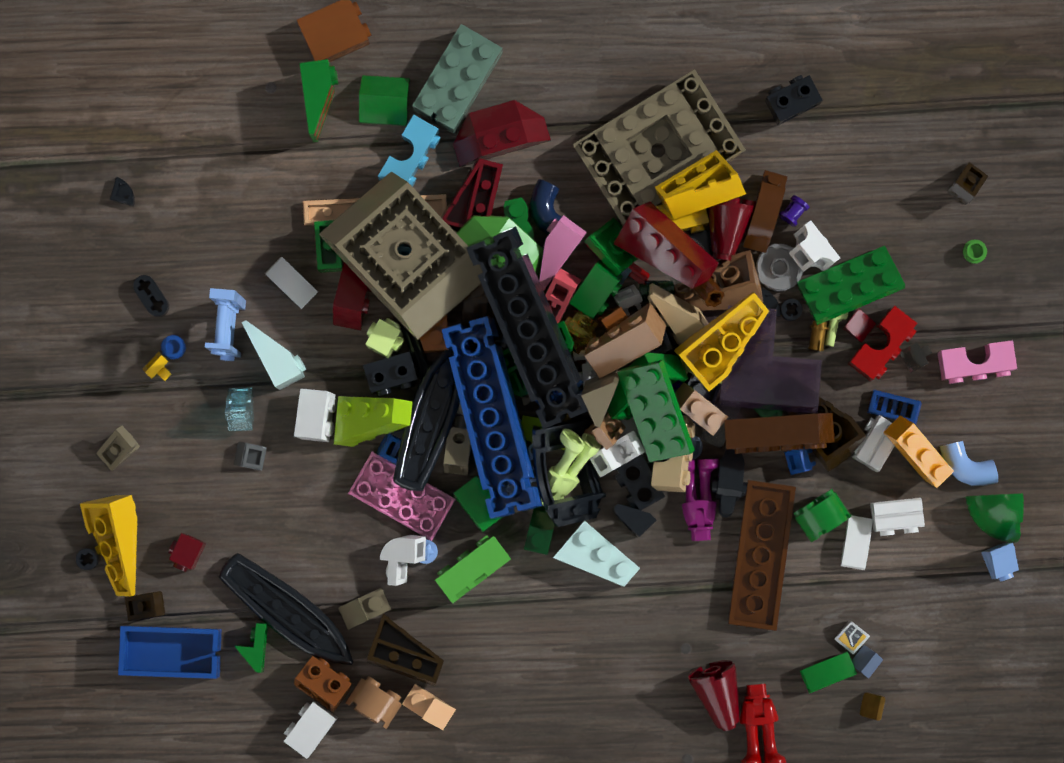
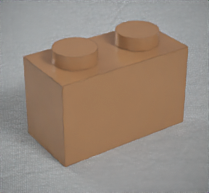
[675,382,728,436]

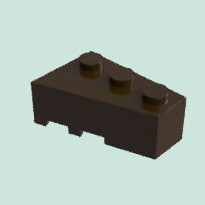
[367,613,444,686]

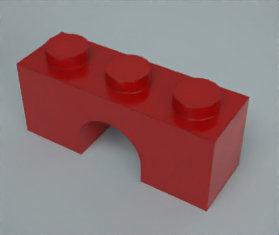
[848,306,917,381]

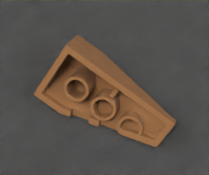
[666,250,763,311]

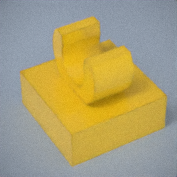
[142,352,171,381]

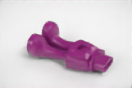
[682,459,720,541]

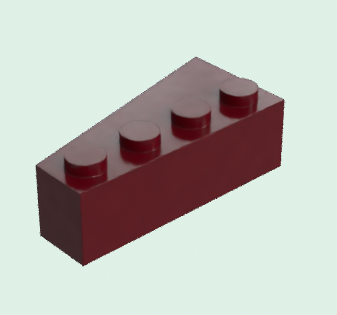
[614,201,719,289]

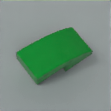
[800,652,857,694]

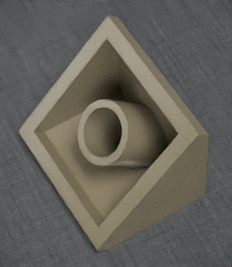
[581,369,620,428]

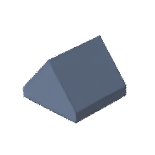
[852,645,883,679]

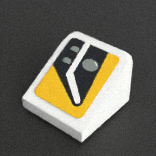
[834,621,870,654]

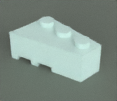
[553,521,640,587]

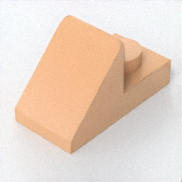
[402,683,456,730]

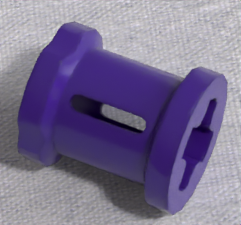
[779,195,810,227]

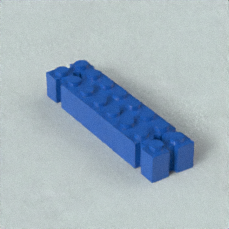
[442,316,543,519]

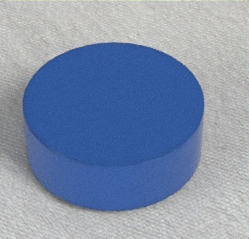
[161,335,186,360]

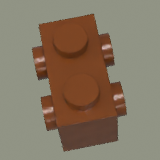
[294,656,352,713]

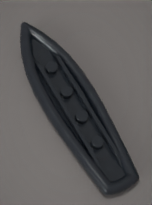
[393,349,460,491]
[219,553,354,665]

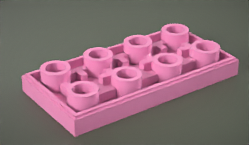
[348,452,456,541]

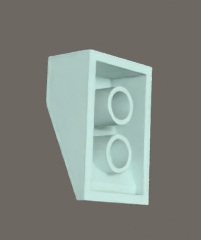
[241,320,306,390]

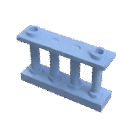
[205,288,246,361]

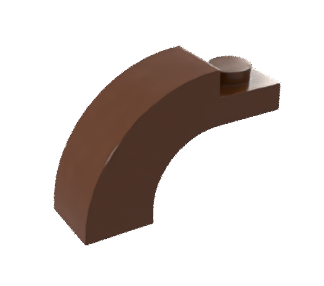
[743,170,788,253]

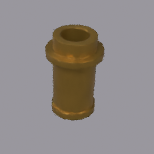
[808,321,829,351]

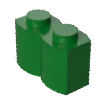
[504,197,534,240]

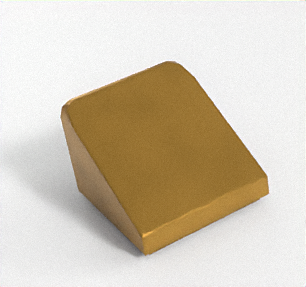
[860,692,886,721]

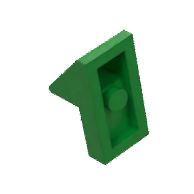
[235,623,268,673]

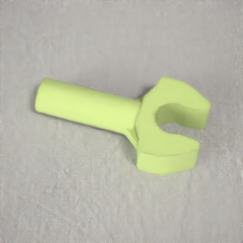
[825,313,848,347]

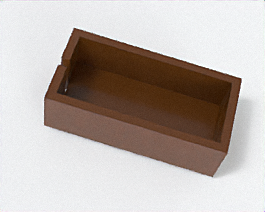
[724,413,834,454]

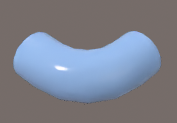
[940,441,998,486]

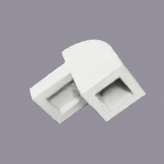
[590,431,645,477]
[380,535,426,586]

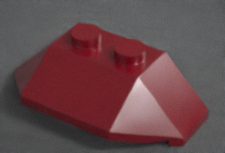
[453,100,551,167]

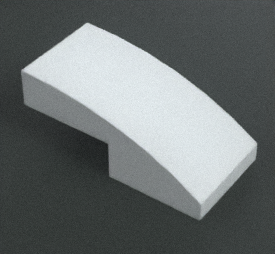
[265,257,318,309]
[841,515,873,570]

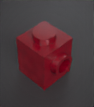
[168,533,206,572]

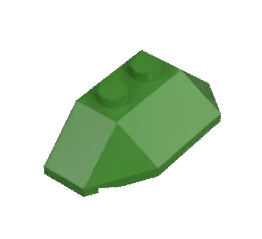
[457,215,543,279]

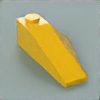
[674,292,769,391]
[80,495,137,596]

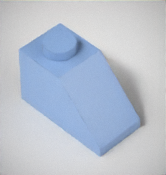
[981,543,1019,582]

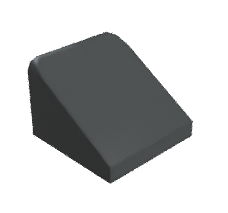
[234,442,267,471]

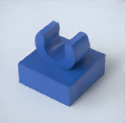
[784,447,816,475]

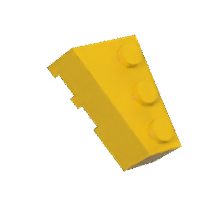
[655,150,746,219]

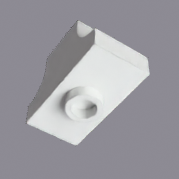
[789,221,840,272]

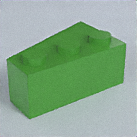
[435,535,511,604]

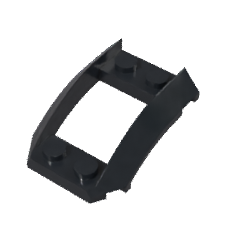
[532,417,606,527]

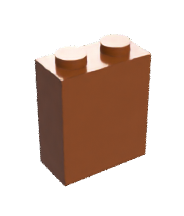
[297,0,372,62]

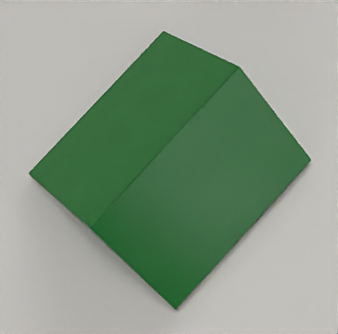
[359,75,410,126]

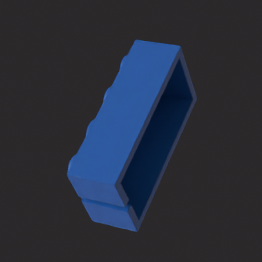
[118,625,222,679]

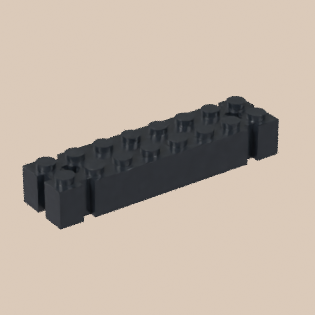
[466,226,588,429]

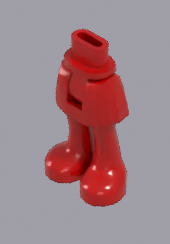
[740,684,786,763]

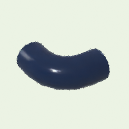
[530,179,562,235]

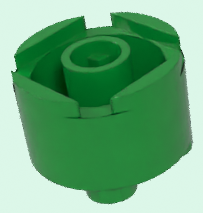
[793,489,852,542]

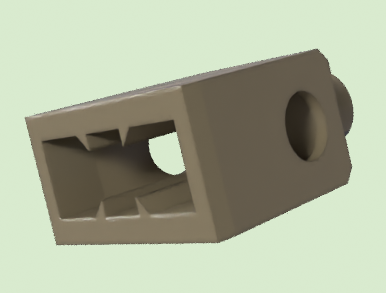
[444,416,471,476]

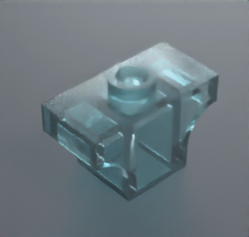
[225,387,254,431]

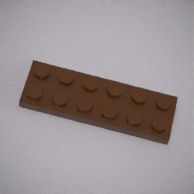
[728,480,796,631]

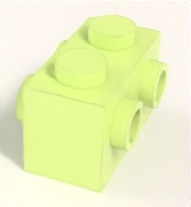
[366,318,405,358]

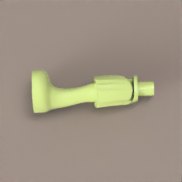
[541,429,601,505]

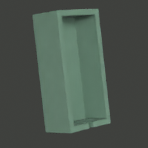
[412,24,503,134]

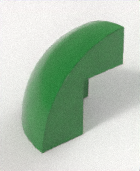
[966,493,1024,543]

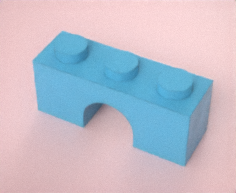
[378,115,441,187]

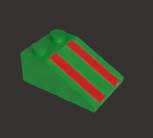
[300,59,338,142]

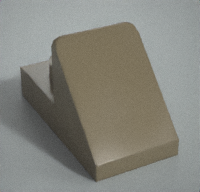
[96,425,140,471]
[338,587,392,630]

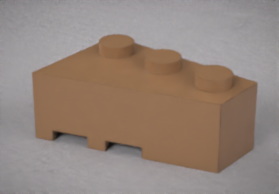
[584,302,666,379]

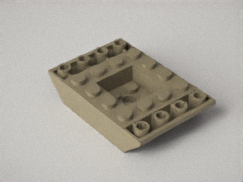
[573,69,746,226]
[319,172,483,340]

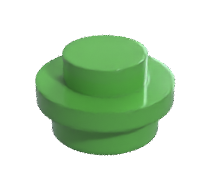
[963,240,987,264]

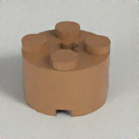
[345,676,402,729]

